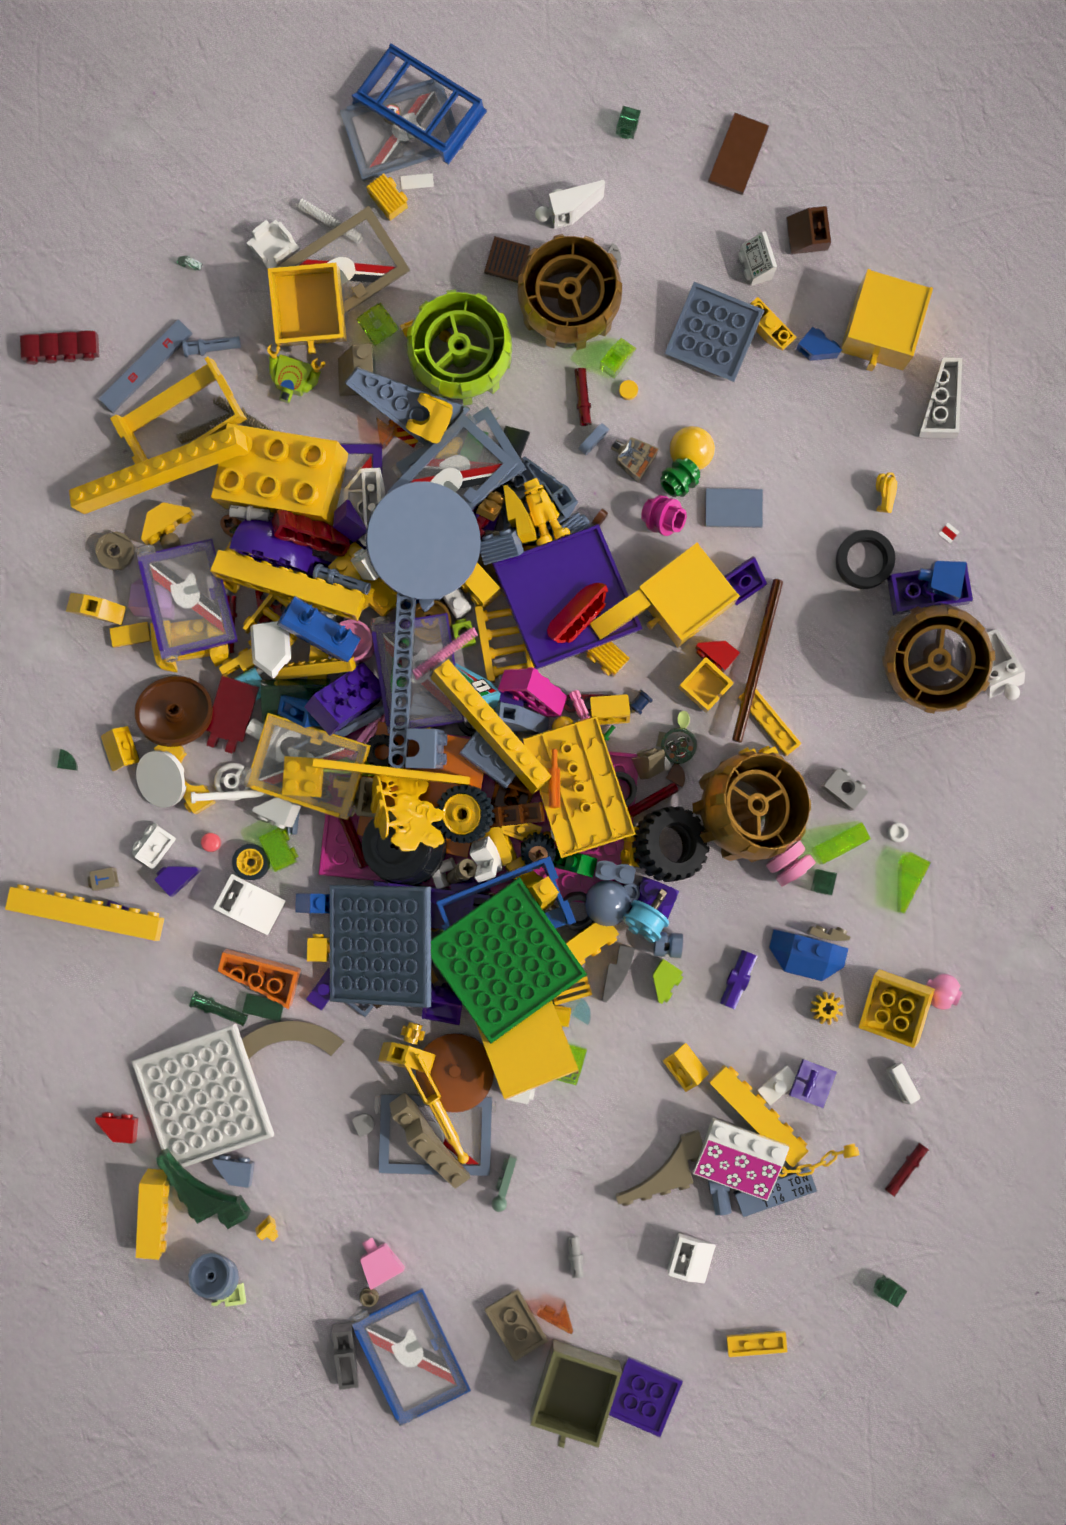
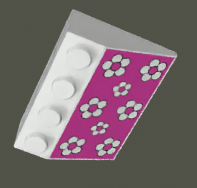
[693,1117,789,1201]

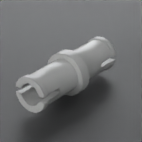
[229,505,270,522]
[567,1236,584,1278]

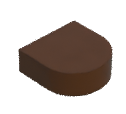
[591,508,608,526]

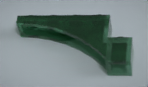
[156,1148,251,1229]

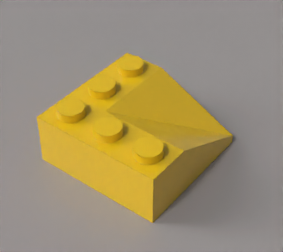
[858,969,935,1048]

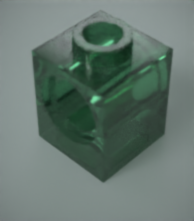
[616,105,641,139]
[874,1274,907,1308]

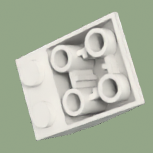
[213,874,286,935]

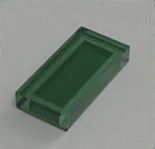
[242,993,284,1022]

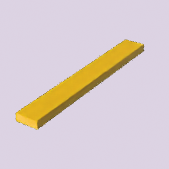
[312,759,470,785]

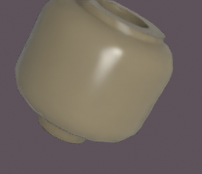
[160,533,181,550]

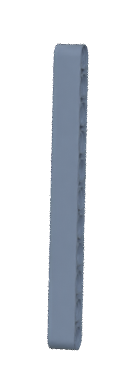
[388,593,416,769]

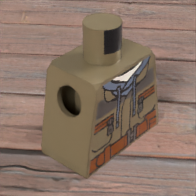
[611,437,659,483]

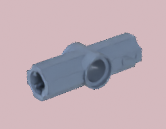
[708,1180,732,1216]

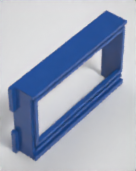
[436,856,576,931]

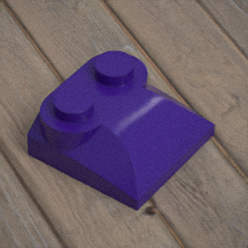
[629,876,679,919]

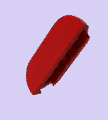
[547,583,608,643]

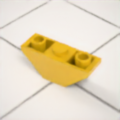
[750,297,797,351]
[141,502,195,545]
[66,593,126,625]
[378,1042,435,1073]

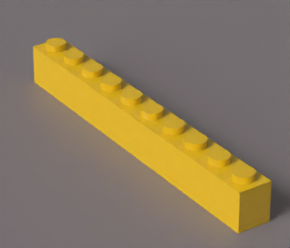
[69,426,248,514]

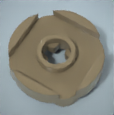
[95,532,135,570]

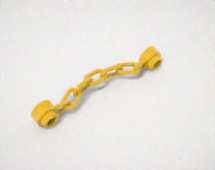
[779,1144,860,1177]

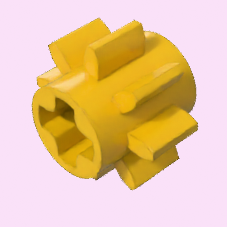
[400,1022,425,1045]

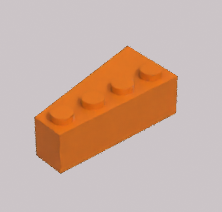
[218,949,301,1009]

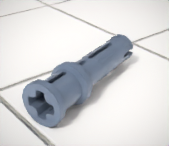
[182,336,241,358]
[313,564,371,595]

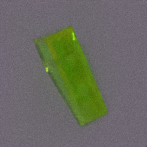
[811,822,871,865]
[897,852,931,914]

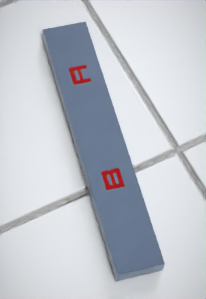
[99,319,193,413]

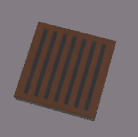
[484,236,530,283]

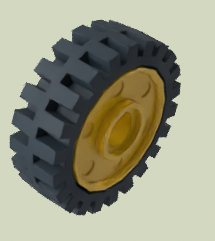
[435,785,494,843]

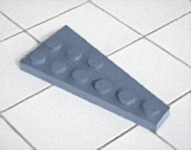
[345,367,470,445]

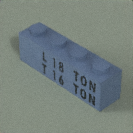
[734,1165,817,1217]

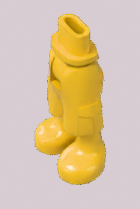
[523,478,571,547]

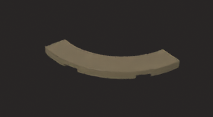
[242,1021,345,1059]

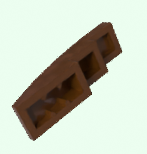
[463,802,545,828]

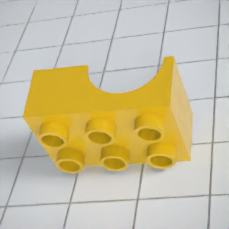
[211,423,348,526]

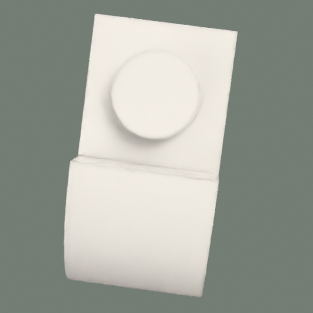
[470,836,502,883]

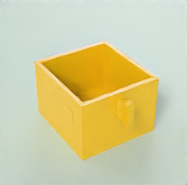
[267,263,347,354]
[841,269,933,371]
[638,542,740,648]

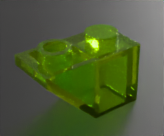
[599,338,637,379]

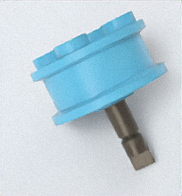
[623,888,669,943]

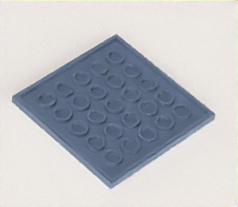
[330,885,431,1008]

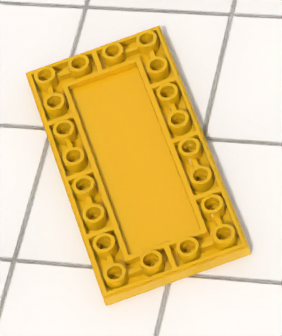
[475,1000,579,1100]

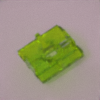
[356,302,399,346]

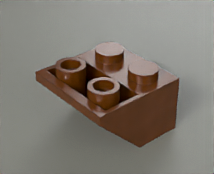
[786,206,831,254]

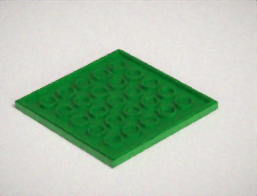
[431,877,587,1044]

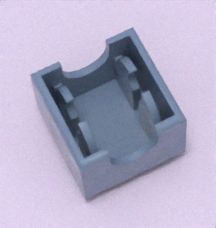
[405,728,447,769]

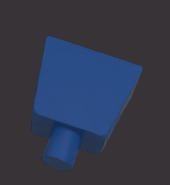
[918,561,967,601]

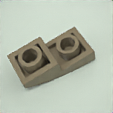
[807,925,851,941]

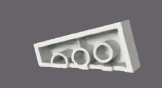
[919,358,962,438]

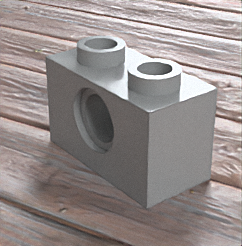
[821,768,868,811]

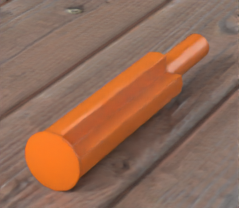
[549,749,560,809]

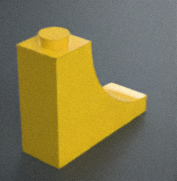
[505,856,559,911]

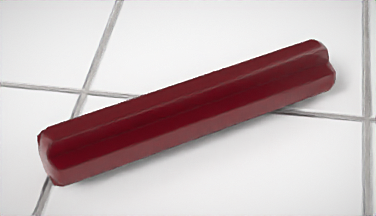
[627,783,678,818]
[339,816,368,868]

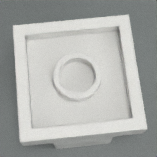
[247,220,300,268]

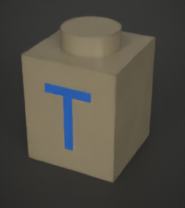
[88,867,120,891]

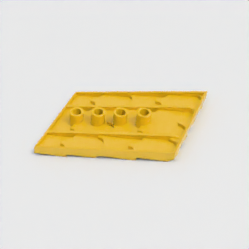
[523,716,636,858]

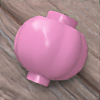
[926,974,963,1010]

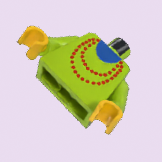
[267,344,325,403]

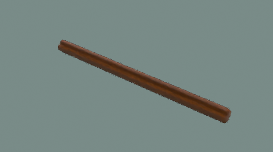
[732,579,783,743]

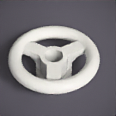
[214,763,251,801]

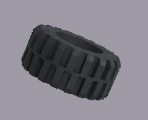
[632,806,710,882]

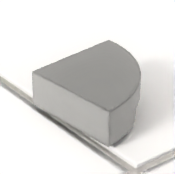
[607,243,621,270]

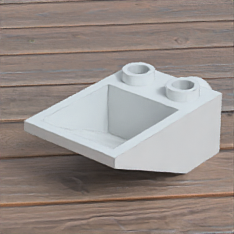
[535,180,605,229]
[962,629,1025,700]

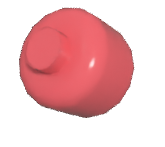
[201,833,221,852]

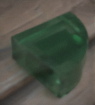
[176,256,203,271]
[57,749,78,771]

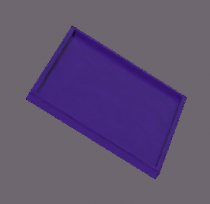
[492,524,643,670]

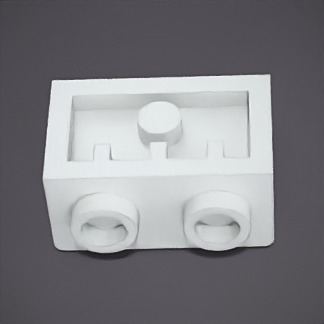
[132,822,176,869]

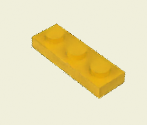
[726,1331,788,1357]

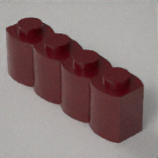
[20,331,99,365]
[272,510,350,556]

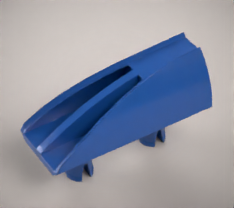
[277,596,361,662]

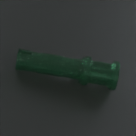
[189,991,249,1027]

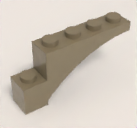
[389,1092,471,1189]
[615,1130,703,1206]

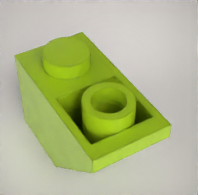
[652,958,683,1004]

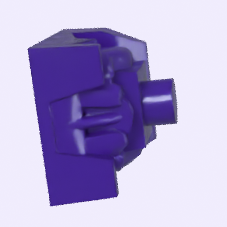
[422,982,462,1026]

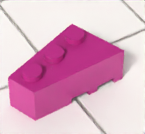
[498,667,567,717]

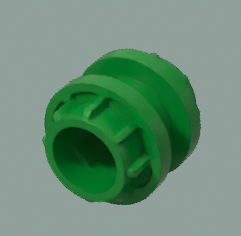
[660,458,700,497]

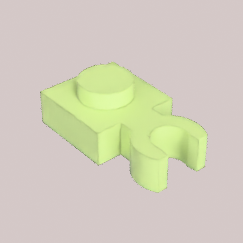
[211,1283,246,1307]

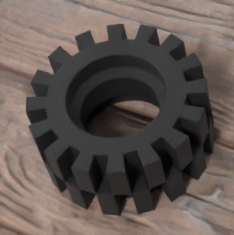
[366,734,400,768]

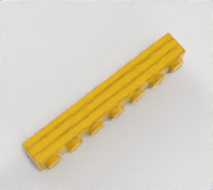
[275,656,356,680]

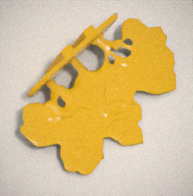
[371,767,445,851]

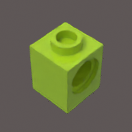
[452,619,476,650]

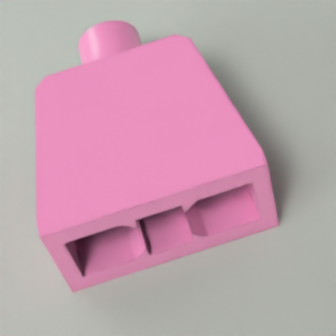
[360,1237,405,1290]

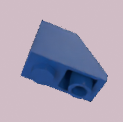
[796,326,842,361]
[295,893,330,914]

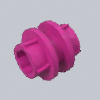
[641,495,687,536]

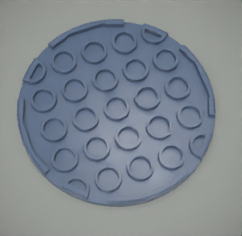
[366,481,481,600]

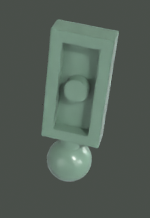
[491,1154,517,1212]

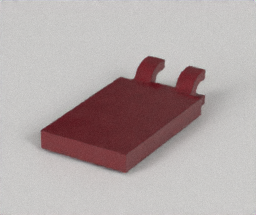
[206,675,260,754]

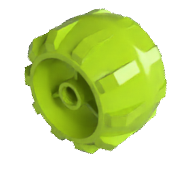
[406,289,512,405]

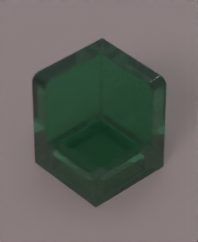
[811,869,837,896]

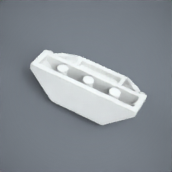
[344,468,385,546]

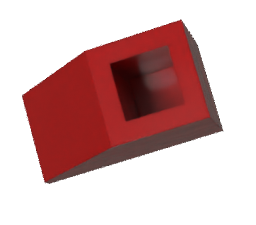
[695,641,740,673]
[95,1112,139,1144]

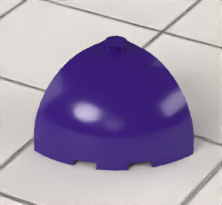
[229,517,312,573]

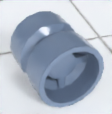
[653,932,683,958]

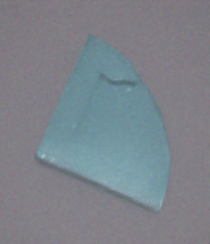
[571,998,591,1025]

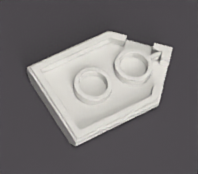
[250,621,291,679]

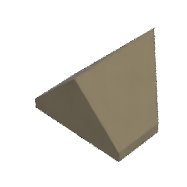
[352,777,382,817]

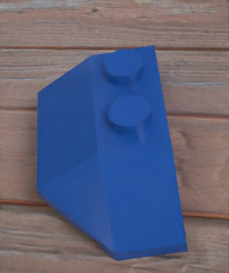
[769,929,849,981]

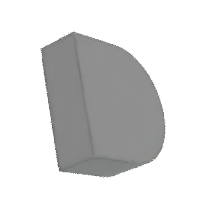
[352,1114,375,1137]

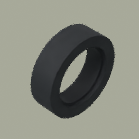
[835,530,895,589]

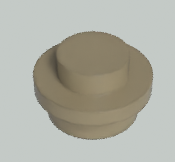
[359,1287,379,1307]

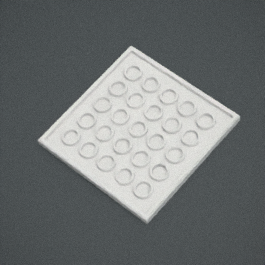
[131,1024,275,1172]

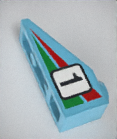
[455,663,501,709]

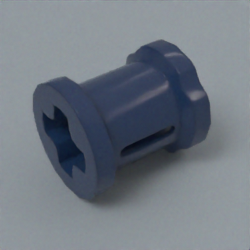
[629,689,653,715]

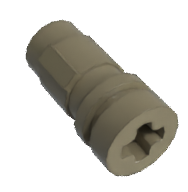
[446,859,477,885]

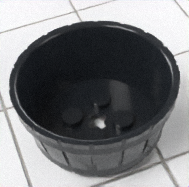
[362,805,447,886]

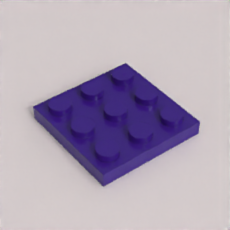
[609,1356,683,1437]

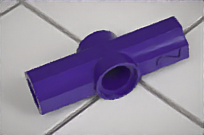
[720,950,757,1010]

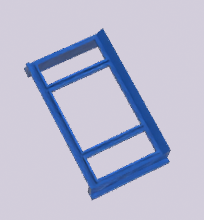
[352,43,487,165]

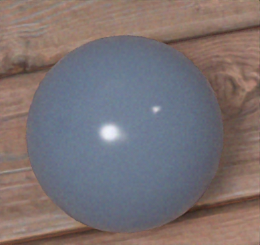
[584,880,631,926]

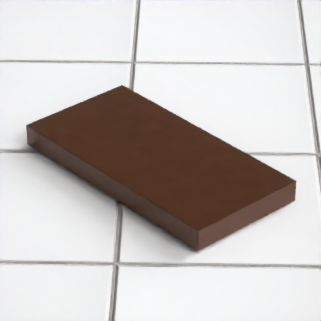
[708,113,770,195]

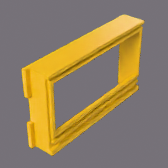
[110,356,247,464]

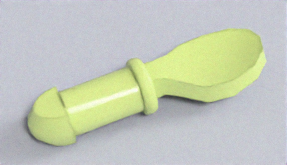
[678,711,690,751]

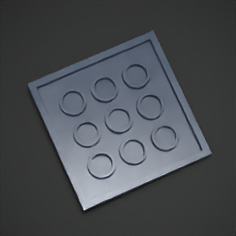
[665,282,765,382]

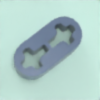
[578,423,610,456]

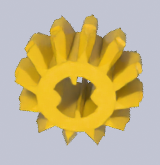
[810,992,844,1025]

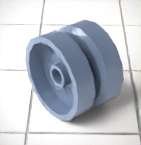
[188,1253,239,1301]

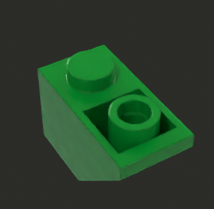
[552,848,597,878]

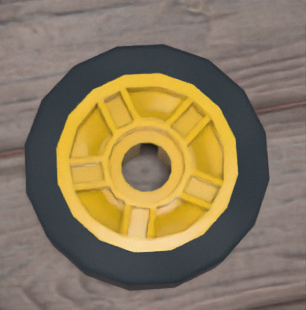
[232,844,270,881]

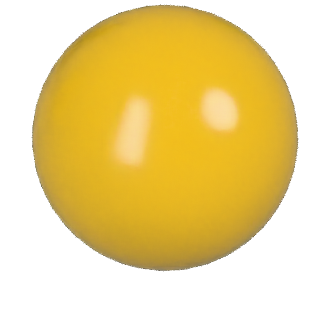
[669,426,715,470]

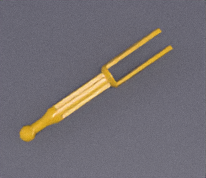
[403,1053,469,1164]

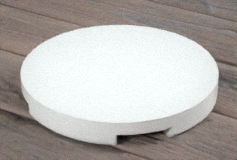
[136,750,186,808]

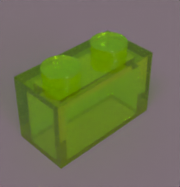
[258,827,299,873]

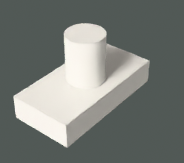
[432,858,456,889]
[757,1065,796,1105]

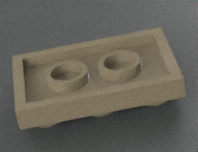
[484,1288,548,1362]

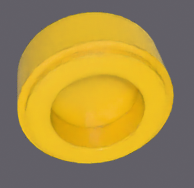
[619,380,638,400]

